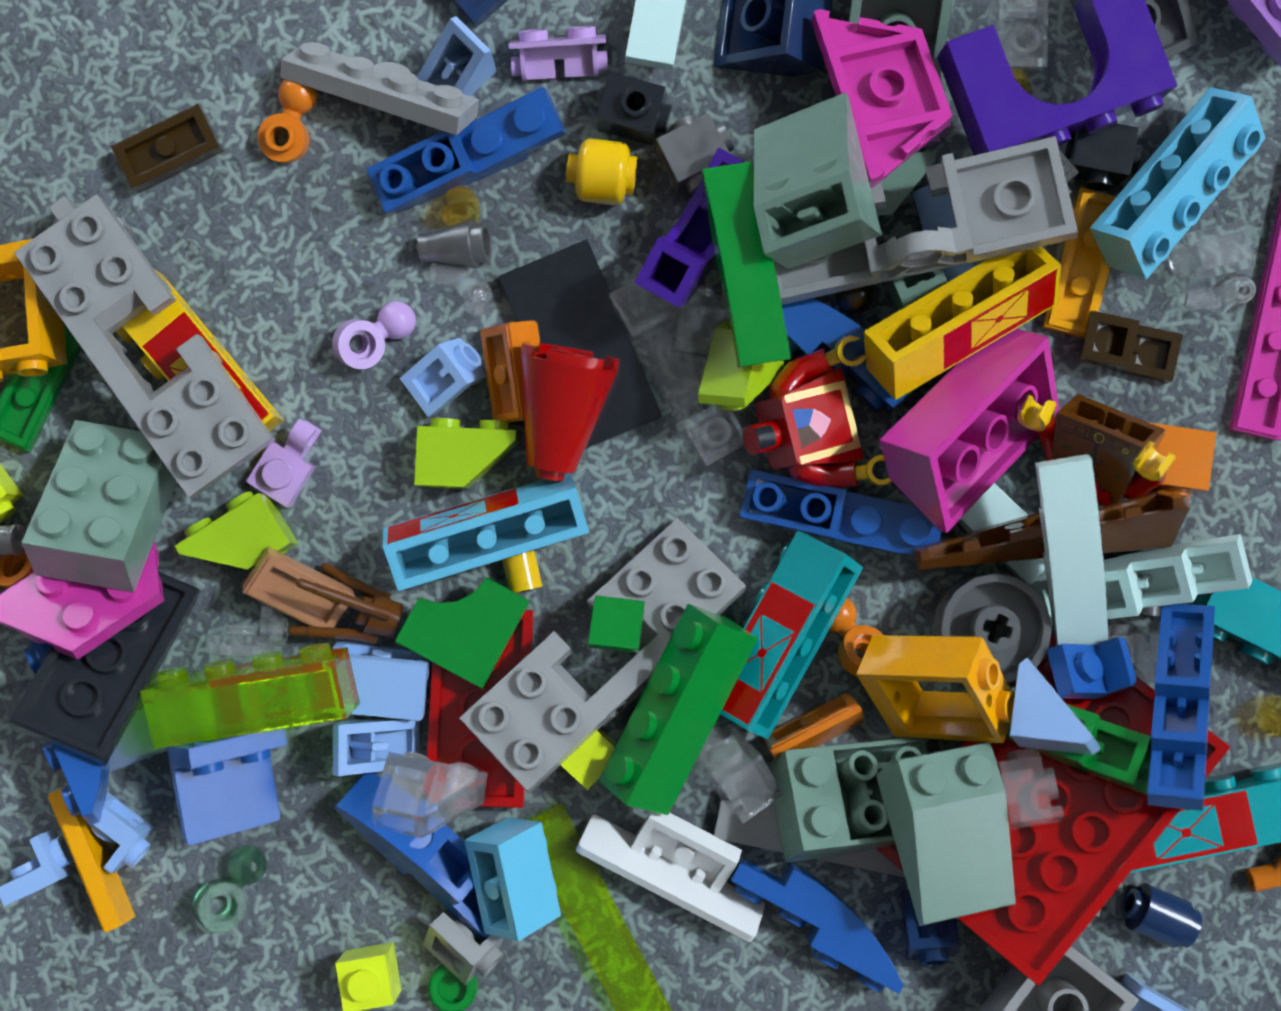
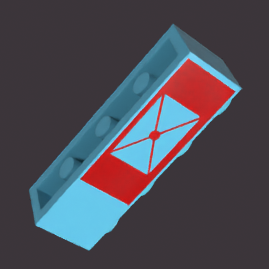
[382,473,589,591]

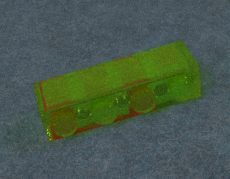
[140,643,360,749]

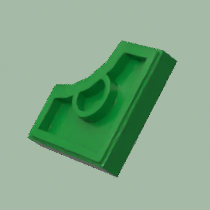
[395,577,531,689]

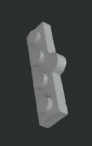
[280,42,479,135]

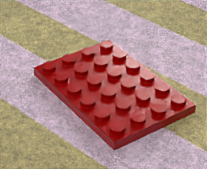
[876,634,1231,987]

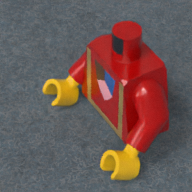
[742,335,892,488]

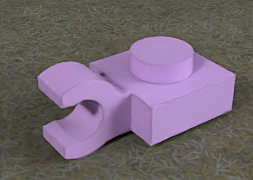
[246,419,322,508]

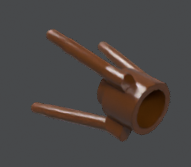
[287,563,403,645]

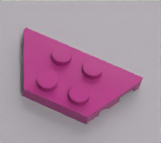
[811,9,953,188]
[0,540,164,660]

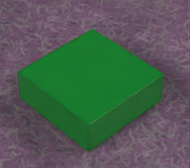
[588,595,645,654]

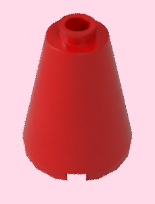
[520,342,620,481]

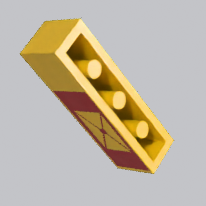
[864,246,1061,400]
[116,269,284,432]

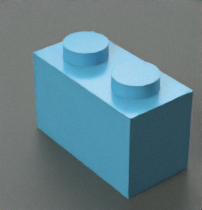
[464,817,561,941]

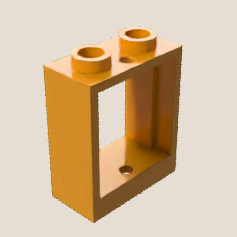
[0,239,67,383]
[856,635,1015,743]

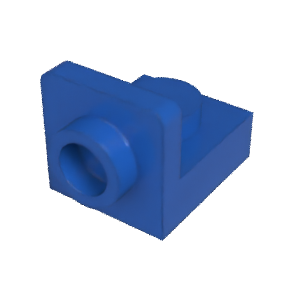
[1047,637,1137,699]

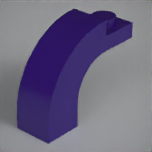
[634,147,754,308]

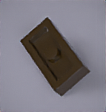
[111,104,224,193]

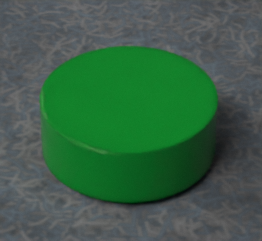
[428,964,478,1011]

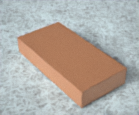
[242,546,355,628]

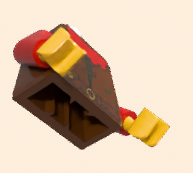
[1017,394,1176,508]

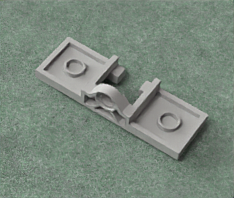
[774,136,1078,305]
[14,194,276,498]
[460,518,746,794]

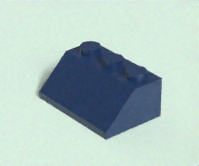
[714,0,833,77]

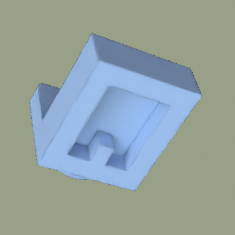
[399,338,487,417]
[81,792,154,874]
[0,829,75,907]

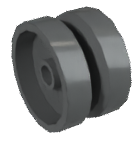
[930,573,1052,682]

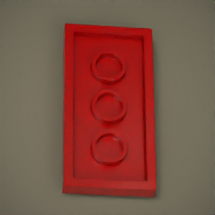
[425,610,534,808]

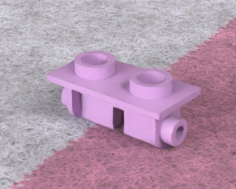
[508,26,608,81]

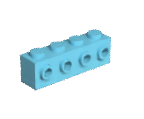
[1090,87,1266,280]

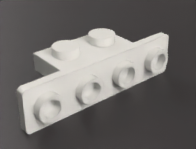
[576,811,765,942]

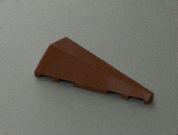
[913,490,1190,569]

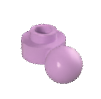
[332,301,416,369]

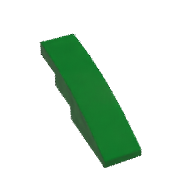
[701,162,791,368]
[1005,684,1190,811]

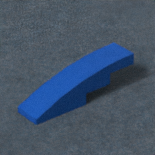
[1147,604,1215,811]

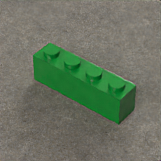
[598,603,758,815]

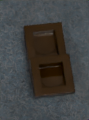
[1079,310,1183,383]

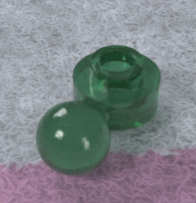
[193,845,267,933]

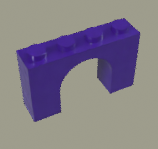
[937,0,1178,155]

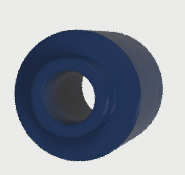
[1121,883,1202,948]

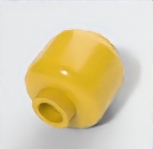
[566,138,638,206]

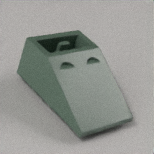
[754,92,882,269]
[768,738,928,863]

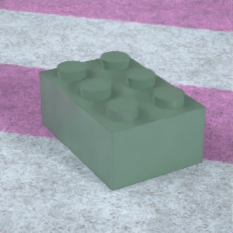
[21,420,177,592]

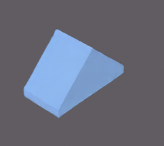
[417,16,497,96]
[1010,658,1101,755]
[333,718,420,776]

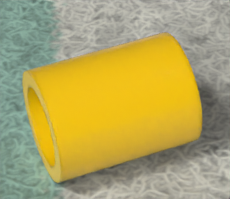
[502,550,543,593]

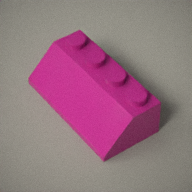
[880,329,1060,533]

